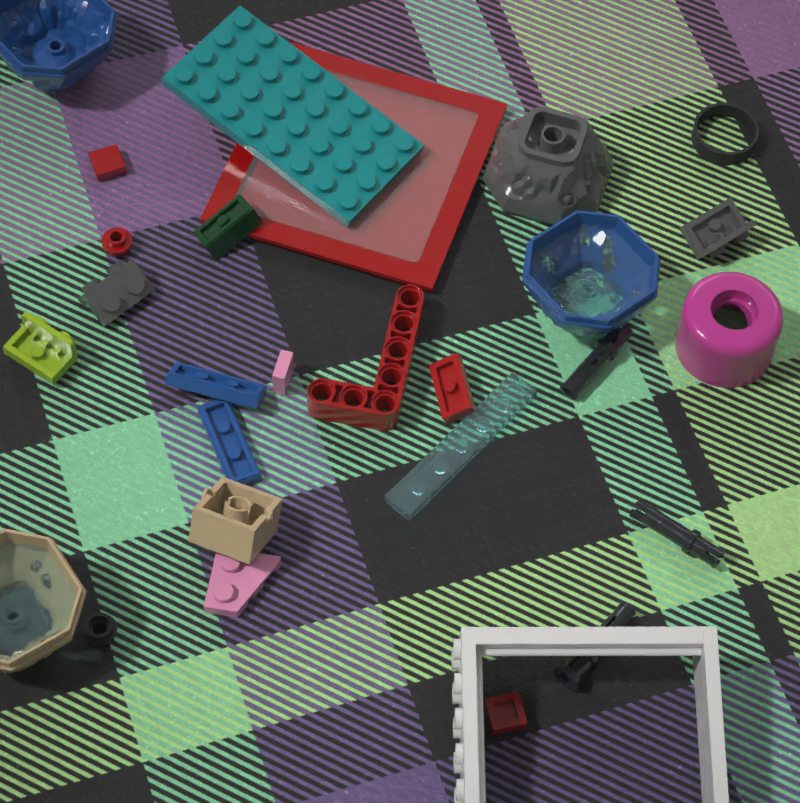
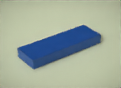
[165,362,267,409]
[197,399,261,485]

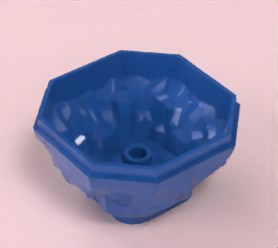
[0,0,118,92]

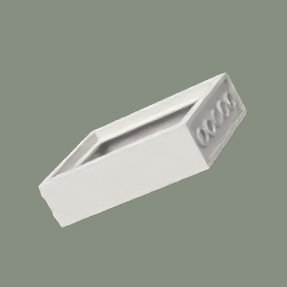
[451,626,729,803]

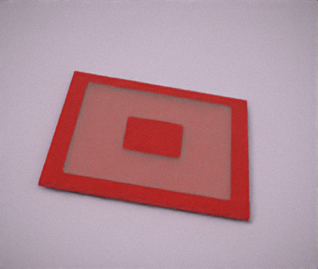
[200,41,507,292]

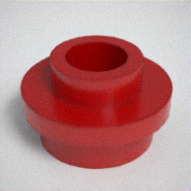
[101,227,133,257]

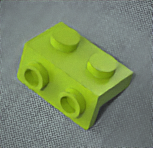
[3,311,78,385]

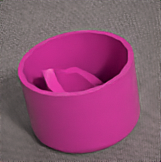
[675,272,783,388]

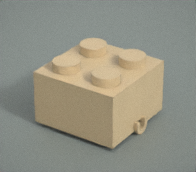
[188,477,282,564]

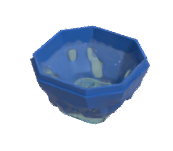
[522,210,660,336]

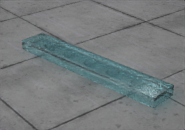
[385,372,537,521]

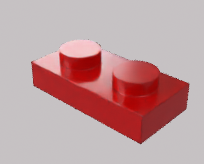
[429,353,476,424]

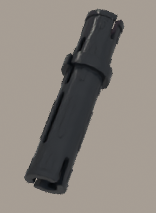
[560,324,633,400]
[629,498,725,568]

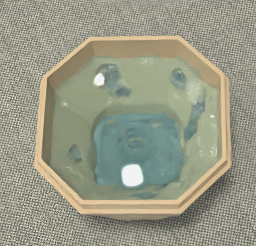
[0,529,87,673]

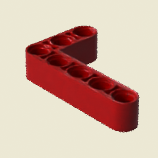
[307,284,424,431]

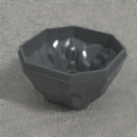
[482,107,614,226]

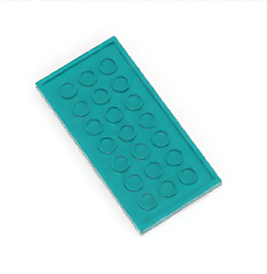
[161,6,424,228]

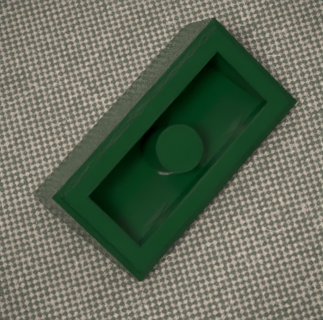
[193,194,263,260]

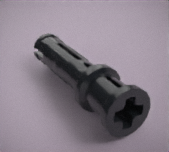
[554,602,637,691]

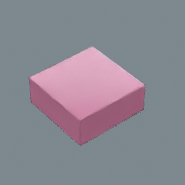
[272,350,294,395]

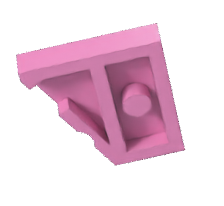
[204,552,281,618]

